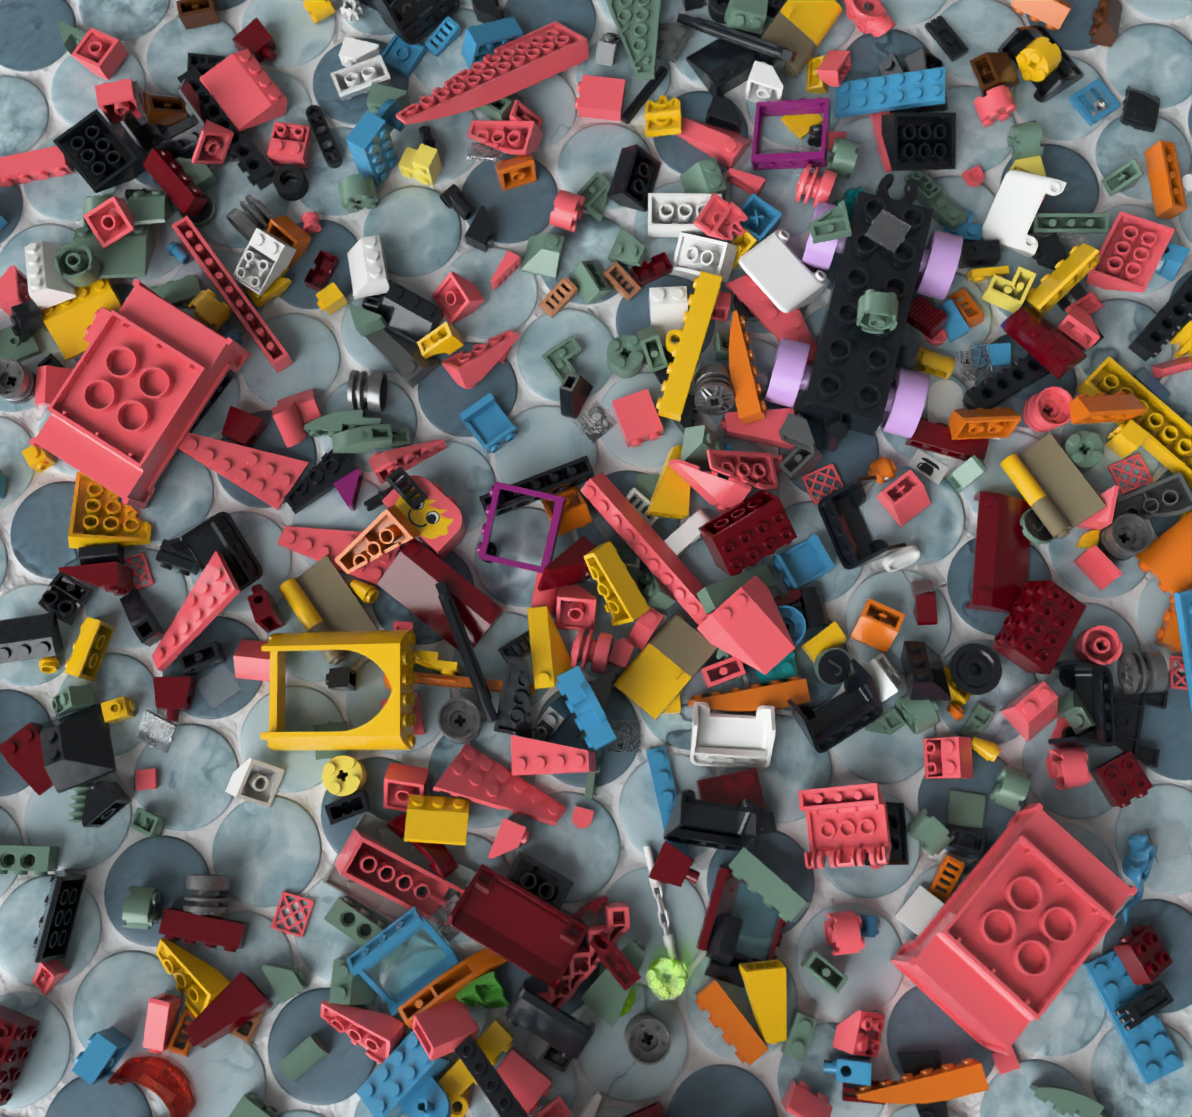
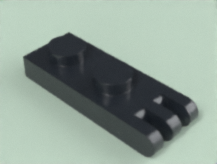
[925,15,968,62]
[1114,981,1174,1031]

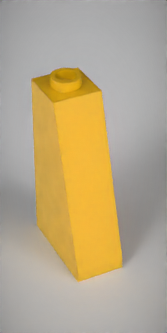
[646,445,690,520]
[739,959,787,1044]

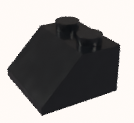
[82,781,132,828]

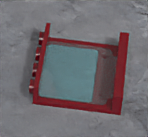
[696,867,787,962]

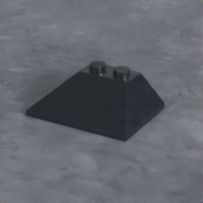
[40,701,117,793]

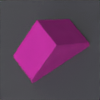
[333,469,363,511]

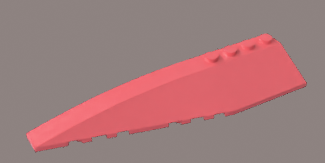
[395,21,589,125]

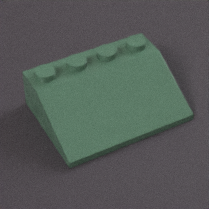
[73,224,156,279]

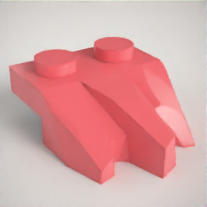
[693,192,748,241]

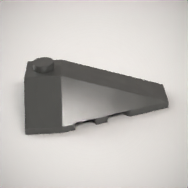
[364,328,440,388]
[1113,472,1192,520]

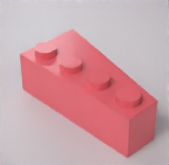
[511,735,596,776]

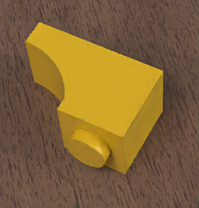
[417,322,464,359]

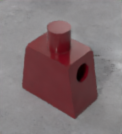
[232,17,277,63]
[222,406,268,448]
[247,584,285,633]
[153,677,197,722]
[649,840,700,887]

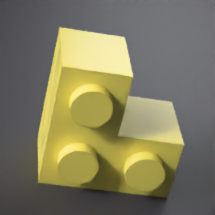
[398,143,442,186]
[981,266,1036,313]

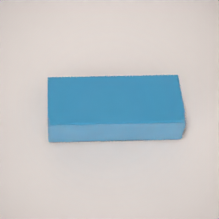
[937,299,970,342]
[970,343,1011,368]
[1133,367,1171,402]

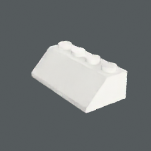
[647,193,722,238]
[24,240,76,310]

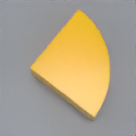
[1076,530,1100,549]

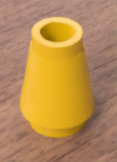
[349,579,379,604]
[971,736,1001,762]

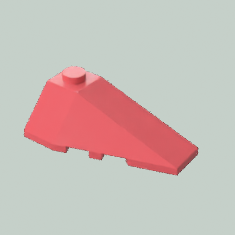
[676,117,752,169]
[467,120,543,155]
[441,330,520,389]
[368,439,448,484]
[706,449,779,490]
[668,459,752,513]
[320,1000,404,1064]

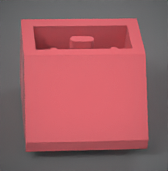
[267,122,311,170]
[876,469,931,527]
[923,736,973,779]

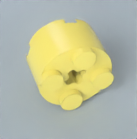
[322,755,367,797]

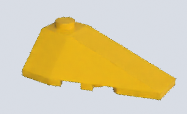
[527,606,573,689]
[156,937,229,1017]

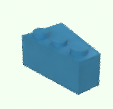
[461,17,523,69]

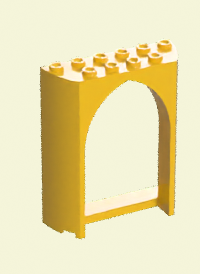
[260,629,416,751]

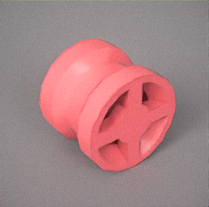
[301,212,322,234]

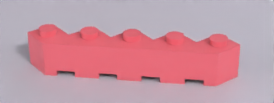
[536,902,630,1008]

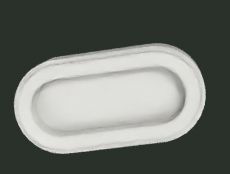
[883,545,921,572]

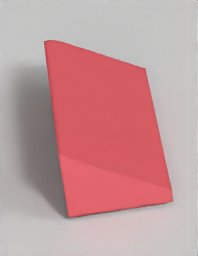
[1151,357,1192,379]

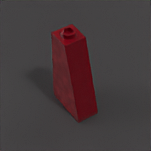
[184,972,273,1048]

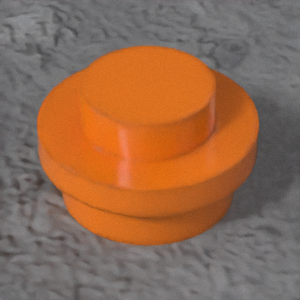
[946,703,965,721]

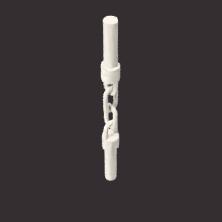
[643,845,681,978]

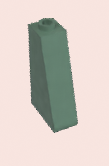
[580,940,646,1028]

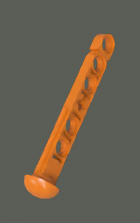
[383,672,535,695]

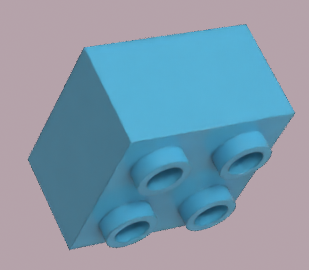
[740,193,782,244]
[71,1027,133,1085]

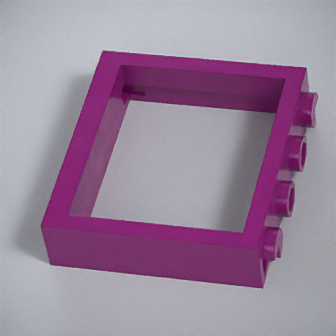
[751,97,831,170]
[477,482,566,573]

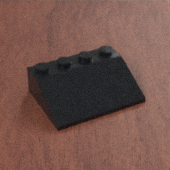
[686,29,775,97]
[53,109,146,193]
[882,112,956,171]
[505,851,574,910]
[33,871,86,963]

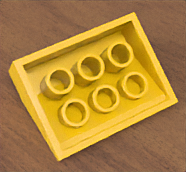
[1025,243,1100,316]
[38,278,123,361]

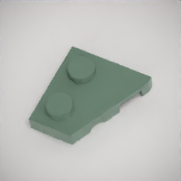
[577,171,611,222]
[809,200,852,244]
[608,228,648,266]

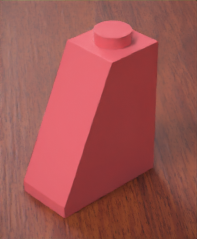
[143,993,184,1054]

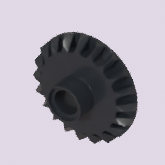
[949,643,1002,695]

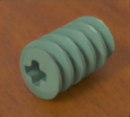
[67,782,94,823]

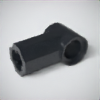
[439,184,476,221]

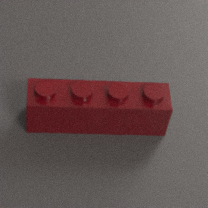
[143,148,208,216]
[905,418,989,461]
[158,907,249,952]

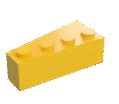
[583,541,650,626]

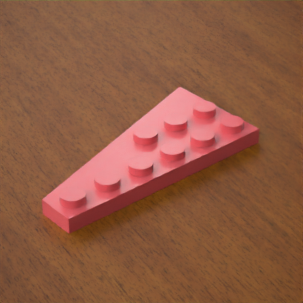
[725,274,816,365]
[178,433,309,510]
[277,526,403,588]
[152,551,241,671]
[433,743,567,826]

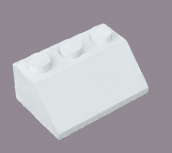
[330,55,391,101]
[347,235,390,299]

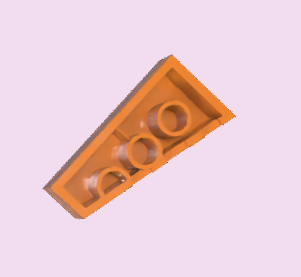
[334,505,421,574]

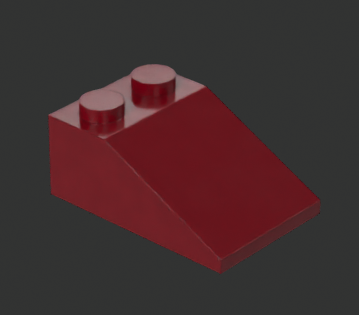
[537,536,596,591]
[59,562,133,596]
[0,722,54,795]

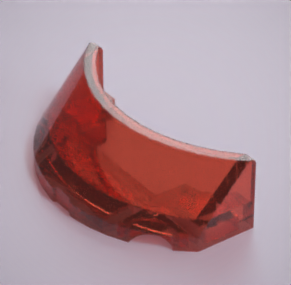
[107,1056,196,1117]

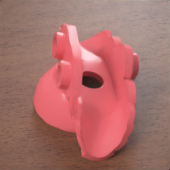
[843,0,896,37]

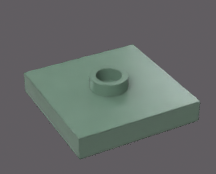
[0,325,42,362]

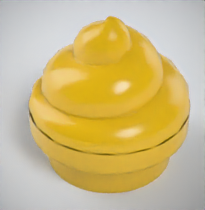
[38,656,60,674]

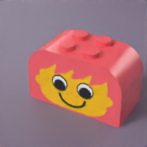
[382,475,467,560]

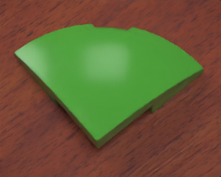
[456,971,510,1009]

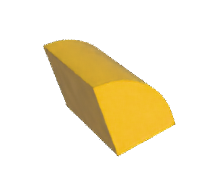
[914,347,956,379]
[801,621,847,663]

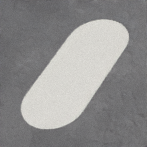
[928,380,964,459]

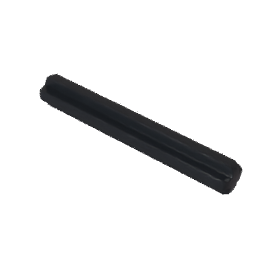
[621,66,668,124]

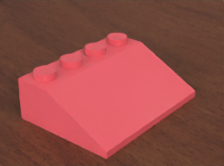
[200,49,287,132]
[1086,211,1175,293]

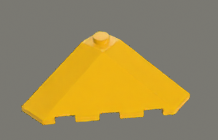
[68,472,152,549]

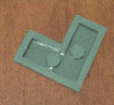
[541,335,583,384]

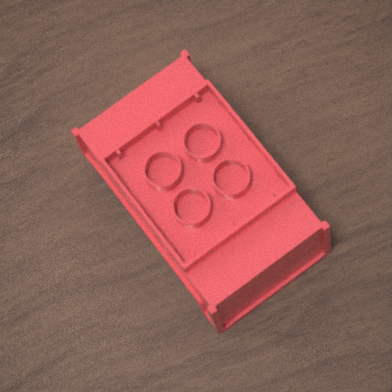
[29,279,251,509]
[890,802,1138,1056]

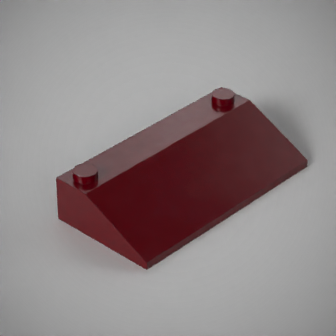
[966,491,1031,614]
[377,538,504,651]
[447,864,589,989]

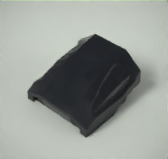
[1120,86,1160,133]
[38,572,94,625]

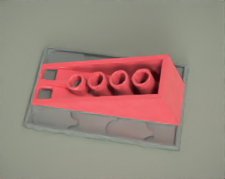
[323,811,476,947]

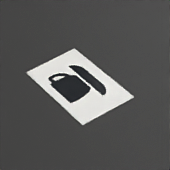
[908,449,949,485]

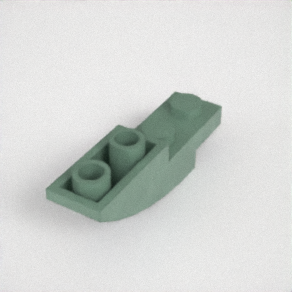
[904,170,967,231]
[304,410,384,438]
[332,424,411,453]
[1029,1084,1104,1117]

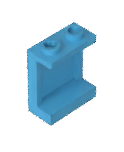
[460,393,518,454]
[773,533,835,590]

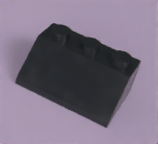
[904,48,948,112]
[607,144,661,212]
[379,282,444,342]
[0,612,64,664]
[900,641,951,701]
[865,802,909,866]

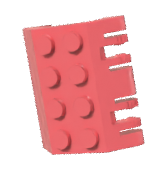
[798,783,891,869]

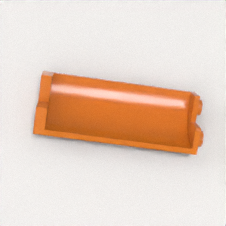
[1135,511,1192,595]

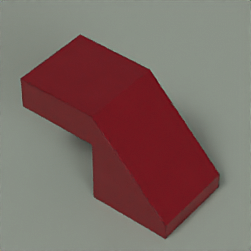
[911,581,938,625]

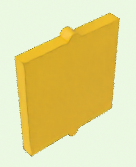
[781,114,823,140]

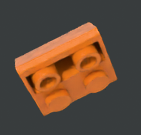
[850,598,906,653]

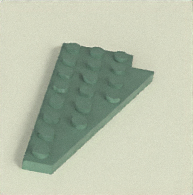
[605,0,662,80]

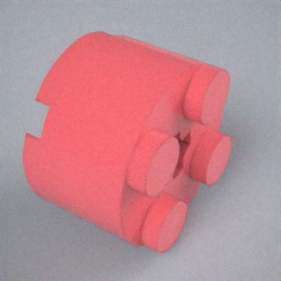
[973,85,1017,128]
[550,190,586,233]
[1074,625,1122,666]
[1046,746,1092,790]
[824,910,865,956]

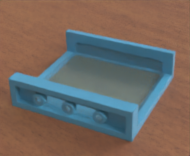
[346,906,460,1016]

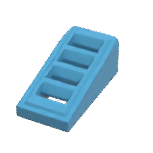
[424,16,461,57]

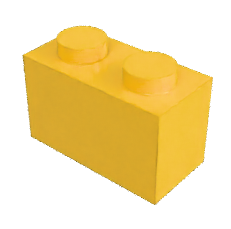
[1105,420,1149,459]

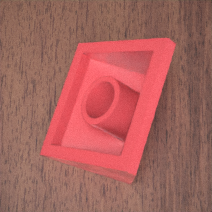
[191,120,234,164]
[35,365,73,406]
[277,388,322,425]
[233,639,270,682]

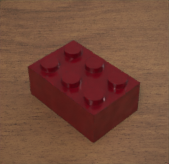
[696,768,766,810]

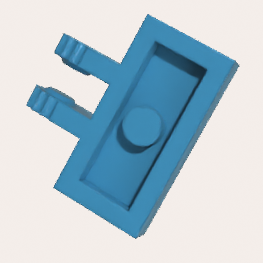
[943,210,982,243]

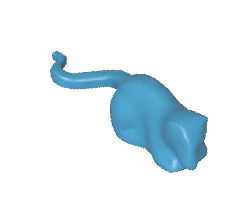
[1122,835,1157,926]

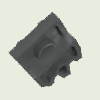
[657,23,692,63]

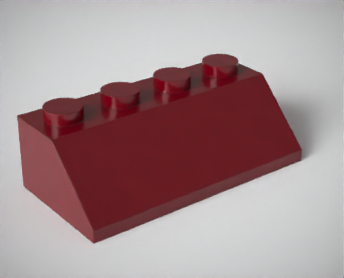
[1004,307,1087,379]

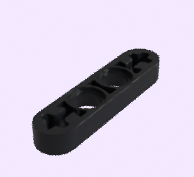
[306,105,342,169]

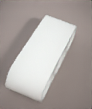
[664,509,711,557]

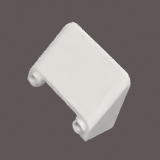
[981,170,1067,258]
[739,228,830,313]
[690,702,776,769]

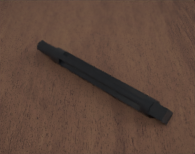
[677,13,797,62]
[435,581,499,723]

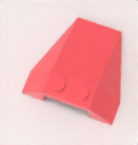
[697,575,795,675]

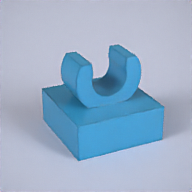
[856,914,880,938]

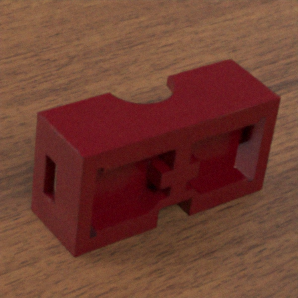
[304,250,339,292]
[631,252,673,287]

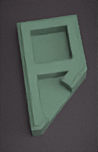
[959,703,996,736]
[864,707,906,735]

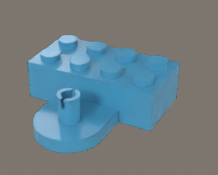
[346,99,405,187]
[555,666,617,752]
[356,1030,452,1117]

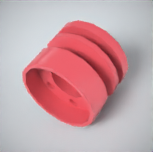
[795,163,838,208]
[1022,386,1073,433]
[571,627,613,675]

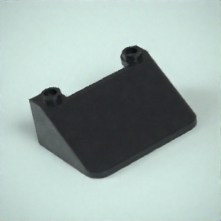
[997,25,1083,103]
[166,512,263,591]
[663,790,760,851]

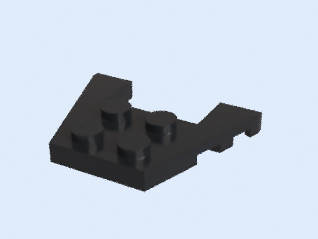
[1113,690,1169,768]

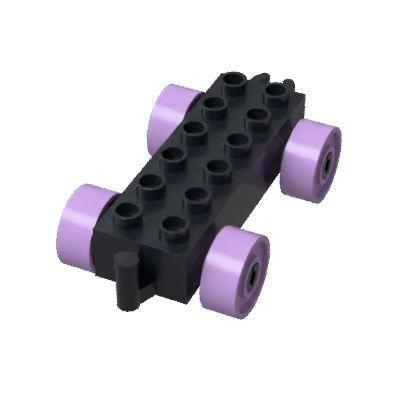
[764,174,963,452]

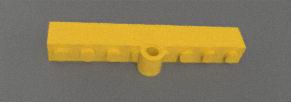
[656,271,723,421]
[405,1018,515,1117]

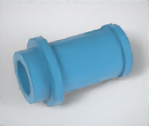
[167,242,191,265]

